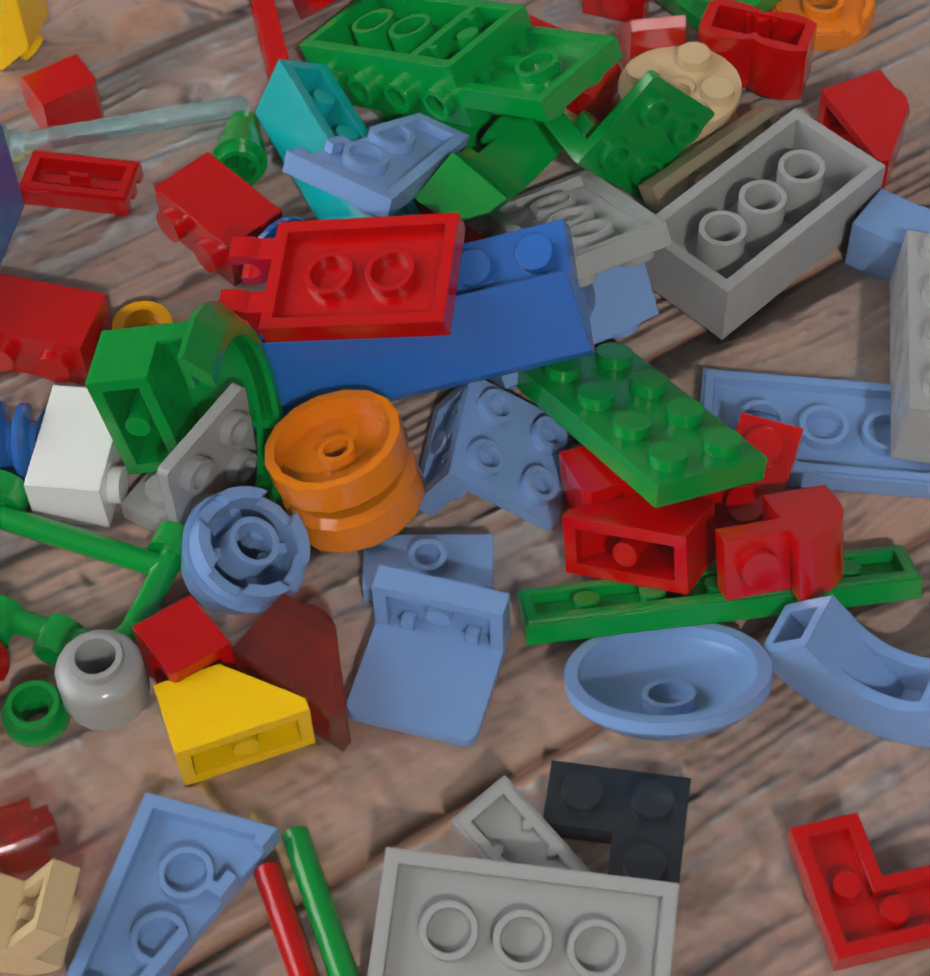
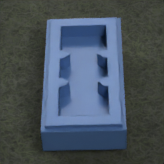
[362,534,494,601]

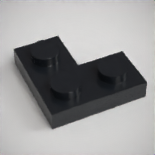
[543,760,691,883]

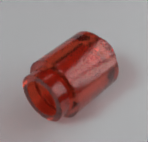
[0,796,62,877]

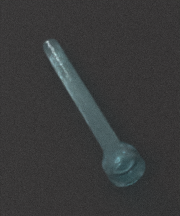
[2,95,250,166]

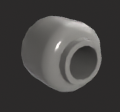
[54,629,150,731]

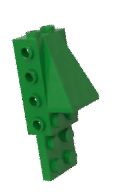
[299,0,623,153]

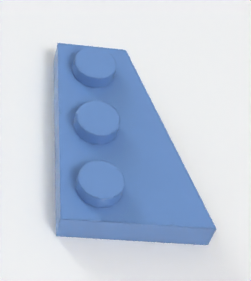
[282,113,469,217]
[66,792,281,976]

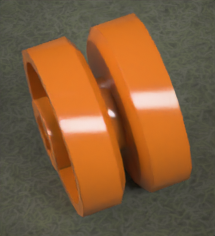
[265,389,425,553]

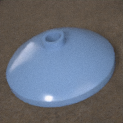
[564,623,773,742]

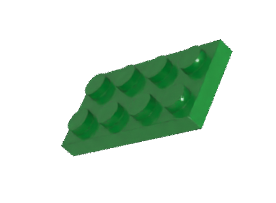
[517,342,767,508]

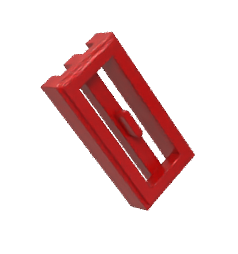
[19,150,143,216]

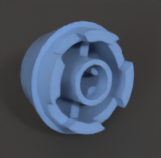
[181,486,310,615]

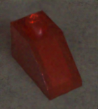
[232,593,351,752]

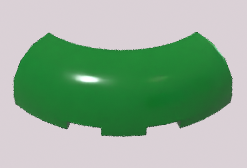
[414,115,563,221]

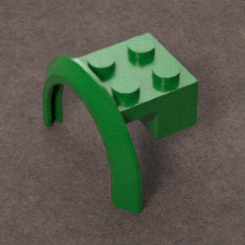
[85,301,283,506]

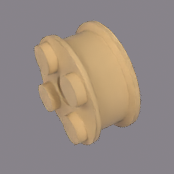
[618,42,742,163]

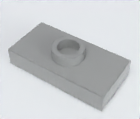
[451,775,591,872]

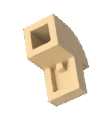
[0,858,81,975]

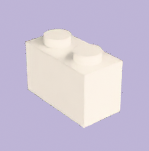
[23,385,129,528]

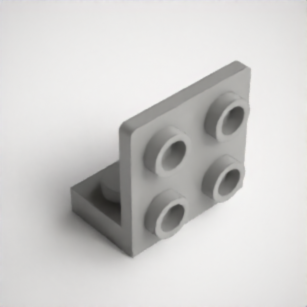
[120,383,258,533]

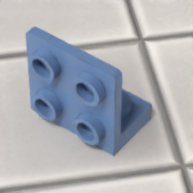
[418,380,574,530]

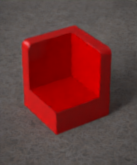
[132,595,238,684]

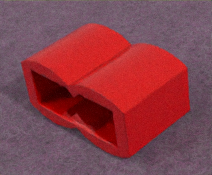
[698,0,817,100]

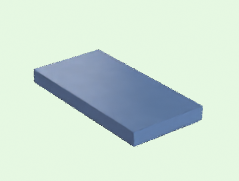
[700,368,930,499]

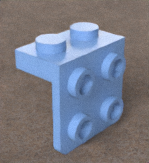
[347,564,511,747]

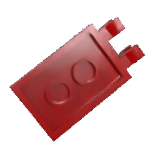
[219,212,466,342]

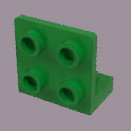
[543,70,714,198]

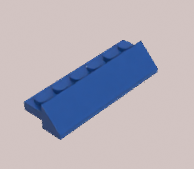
[252,219,595,433]

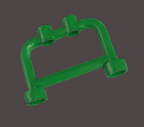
[0,469,185,667]

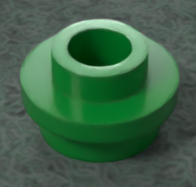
[1,680,71,747]

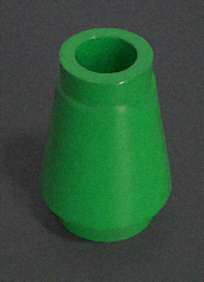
[212,110,268,186]

